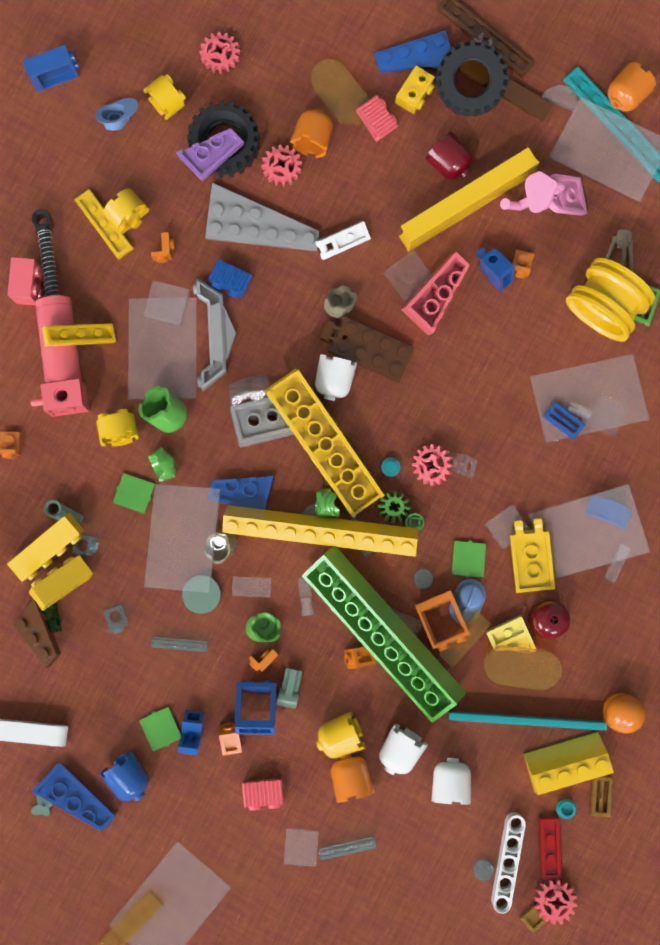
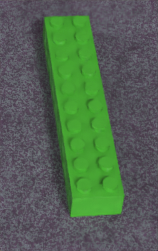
[302,547,466,723]

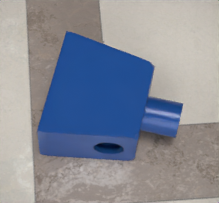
[476,247,515,292]

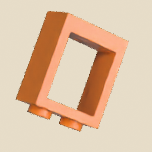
[415,590,471,652]

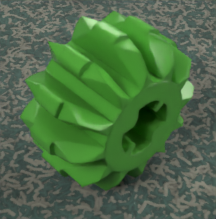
[378,491,411,524]

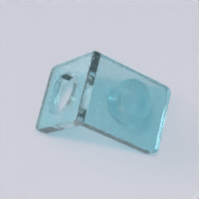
[72,535,98,556]
[104,605,129,634]

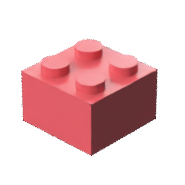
[7,257,44,305]

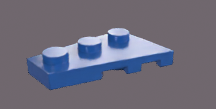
[208,476,274,510]

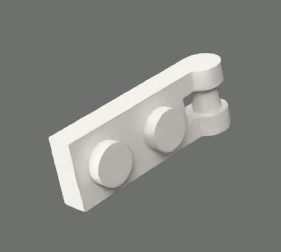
[315,221,371,259]

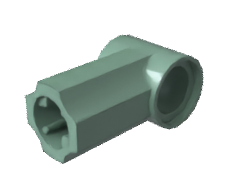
[44,500,84,524]
[277,668,302,709]

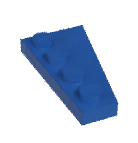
[374,31,451,73]
[31,762,116,832]

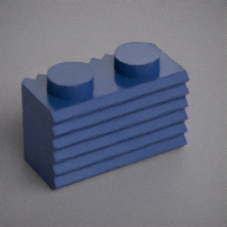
[208,259,253,299]

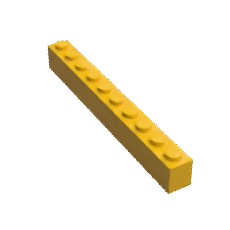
[222,505,419,557]

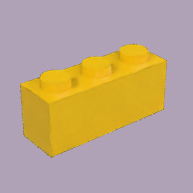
[29,555,93,611]

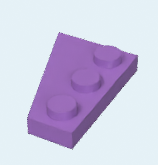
[176,128,244,181]

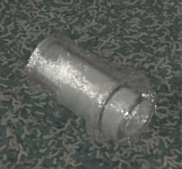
[567,400,593,420]

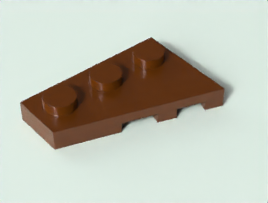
[13,599,61,668]

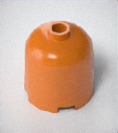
[607,62,656,112]
[290,109,333,158]
[331,754,375,803]

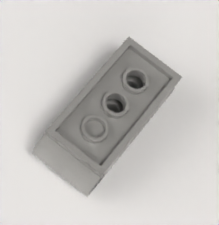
[230,388,314,448]

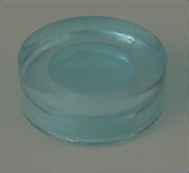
[413,569,433,589]
[473,860,494,881]

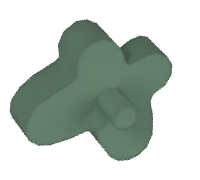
[31,795,54,816]

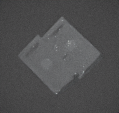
[229,375,270,406]

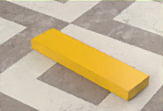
[74,189,133,260]
[42,323,116,346]

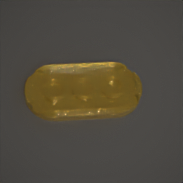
[311,59,369,126]
[484,645,562,690]

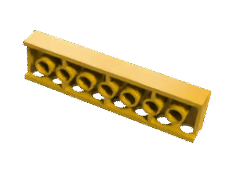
[399,148,540,252]
[264,368,385,518]

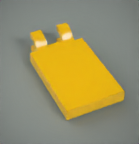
[510,518,555,593]

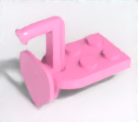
[500,171,587,216]

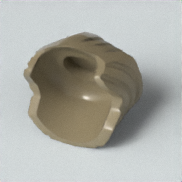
[324,285,357,318]
[204,530,238,564]

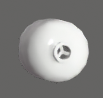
[315,354,357,401]
[379,724,428,775]
[431,758,471,805]

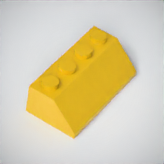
[523,732,614,795]

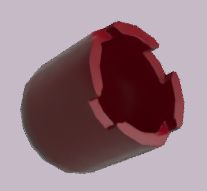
[425,131,473,180]
[528,600,570,639]

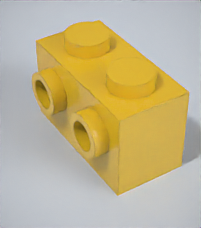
[395,66,435,114]

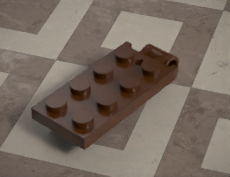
[318,316,415,383]

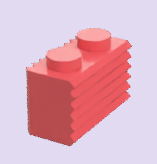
[356,95,398,142]
[242,778,284,810]

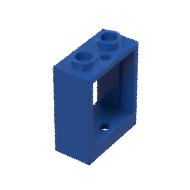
[23,45,80,92]
[235,680,277,735]

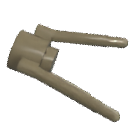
[606,230,633,272]

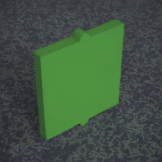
[113,473,155,514]
[451,540,486,578]
[139,707,181,751]

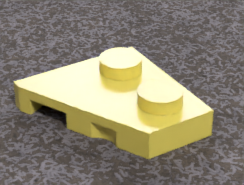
[485,615,536,651]

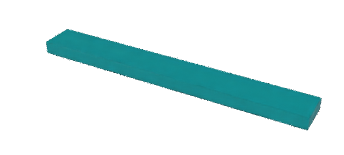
[563,67,660,184]
[447,711,607,731]

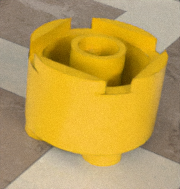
[143,74,186,120]
[103,188,149,234]
[96,409,139,447]

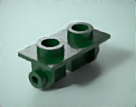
[40,602,62,633]

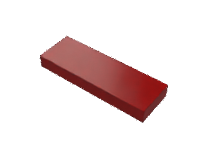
[539,817,561,879]

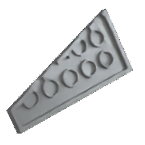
[205,183,319,251]

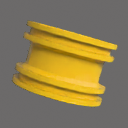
[566,258,655,342]

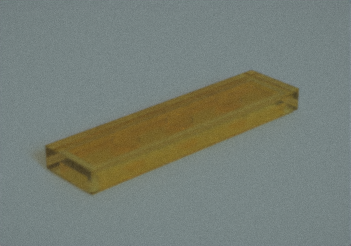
[96,890,164,945]

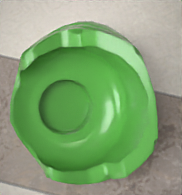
[148,447,176,482]
[314,488,339,518]
[246,612,281,642]

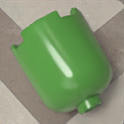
[139,386,187,433]

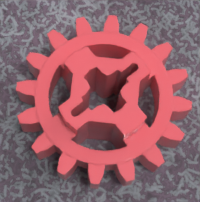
[199,32,240,74]
[261,144,302,187]
[412,444,454,486]
[533,879,577,925]

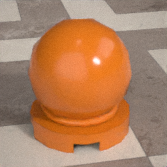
[602,693,646,734]

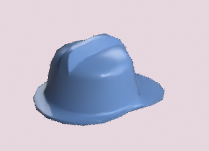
[95,98,138,131]
[449,579,486,624]

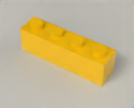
[7,513,85,582]

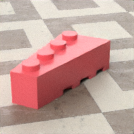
[401,252,470,335]

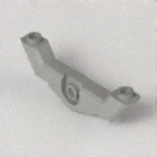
[193,279,236,391]

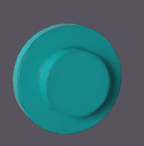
[381,458,400,477]
[556,799,576,819]

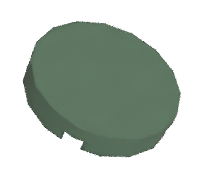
[182,575,221,614]

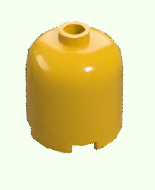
[316,712,366,759]

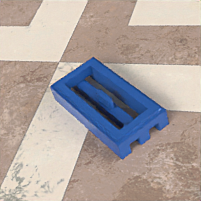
[543,402,586,440]

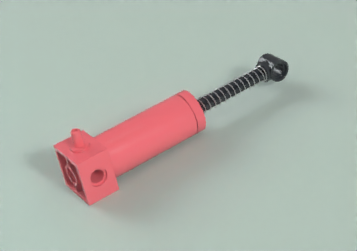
[30,209,90,417]

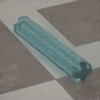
[151,637,208,652]
[319,837,377,860]

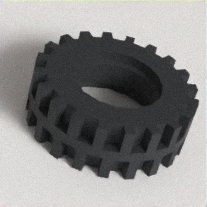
[436,40,509,117]
[187,100,260,178]

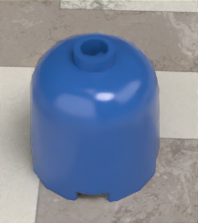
[99,750,149,801]

